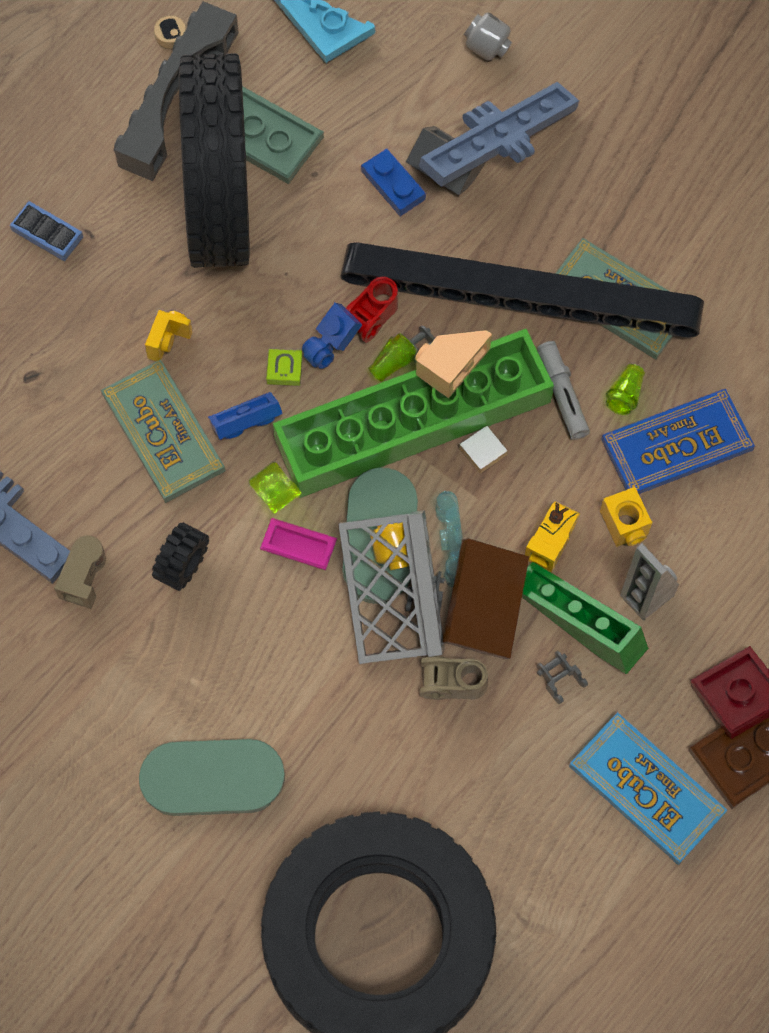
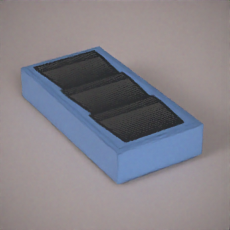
[10,201,83,262]

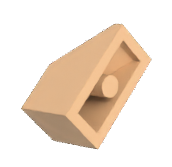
[415,330,492,398]

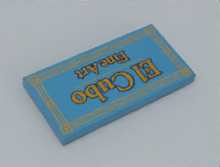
[569,712,727,865]

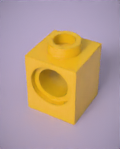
[600,487,652,547]

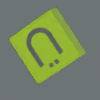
[266,349,303,386]

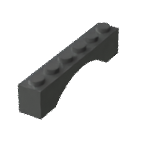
[114,1,239,181]

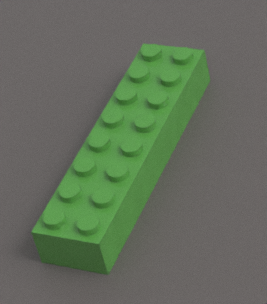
[273,329,554,498]

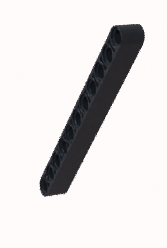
[340,242,704,338]

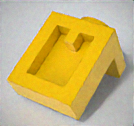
[145,310,192,361]

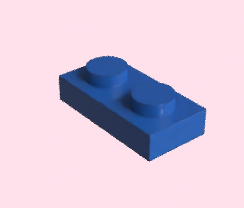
[361,148,426,217]
[208,392,283,439]

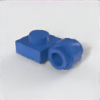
[302,302,363,369]

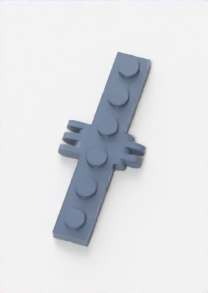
[419,82,579,187]
[0,471,70,584]

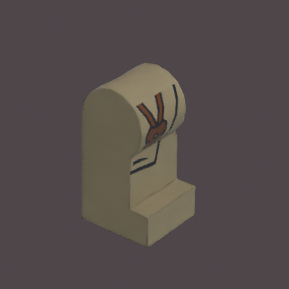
[54,535,106,609]

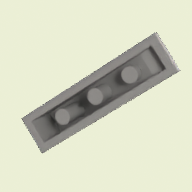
[620,543,679,621]

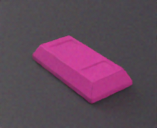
[260,518,337,570]

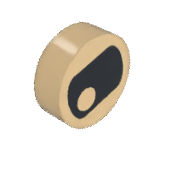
[154,16,186,49]

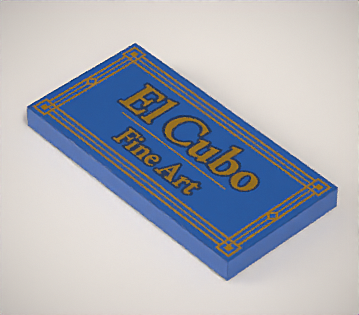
[601,388,755,494]

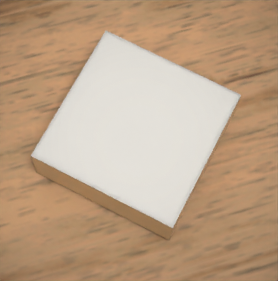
[459,426,508,474]

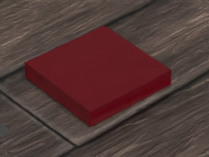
[690,646,769,739]

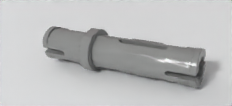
[537,341,590,440]

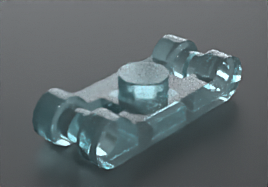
[436,491,463,587]

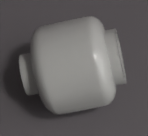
[464,13,512,61]

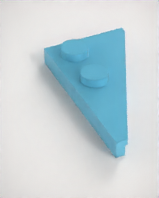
[274,0,375,63]

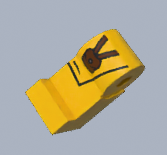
[525,501,580,573]

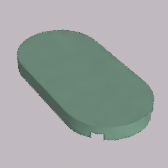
[342,468,418,604]
[139,739,285,816]

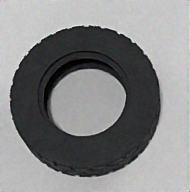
[179,53,250,268]
[261,811,497,1033]

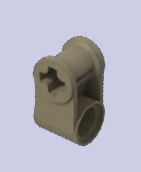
[419,656,488,700]

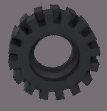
[152,522,209,591]

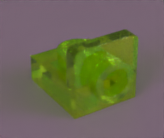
[249,462,302,514]

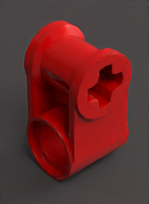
[346,277,398,343]

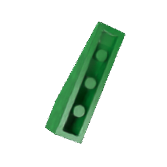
[522,562,649,674]

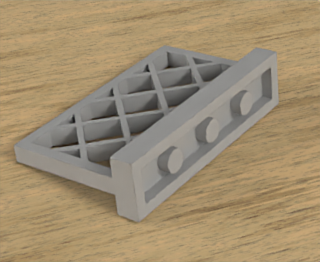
[339,510,445,664]

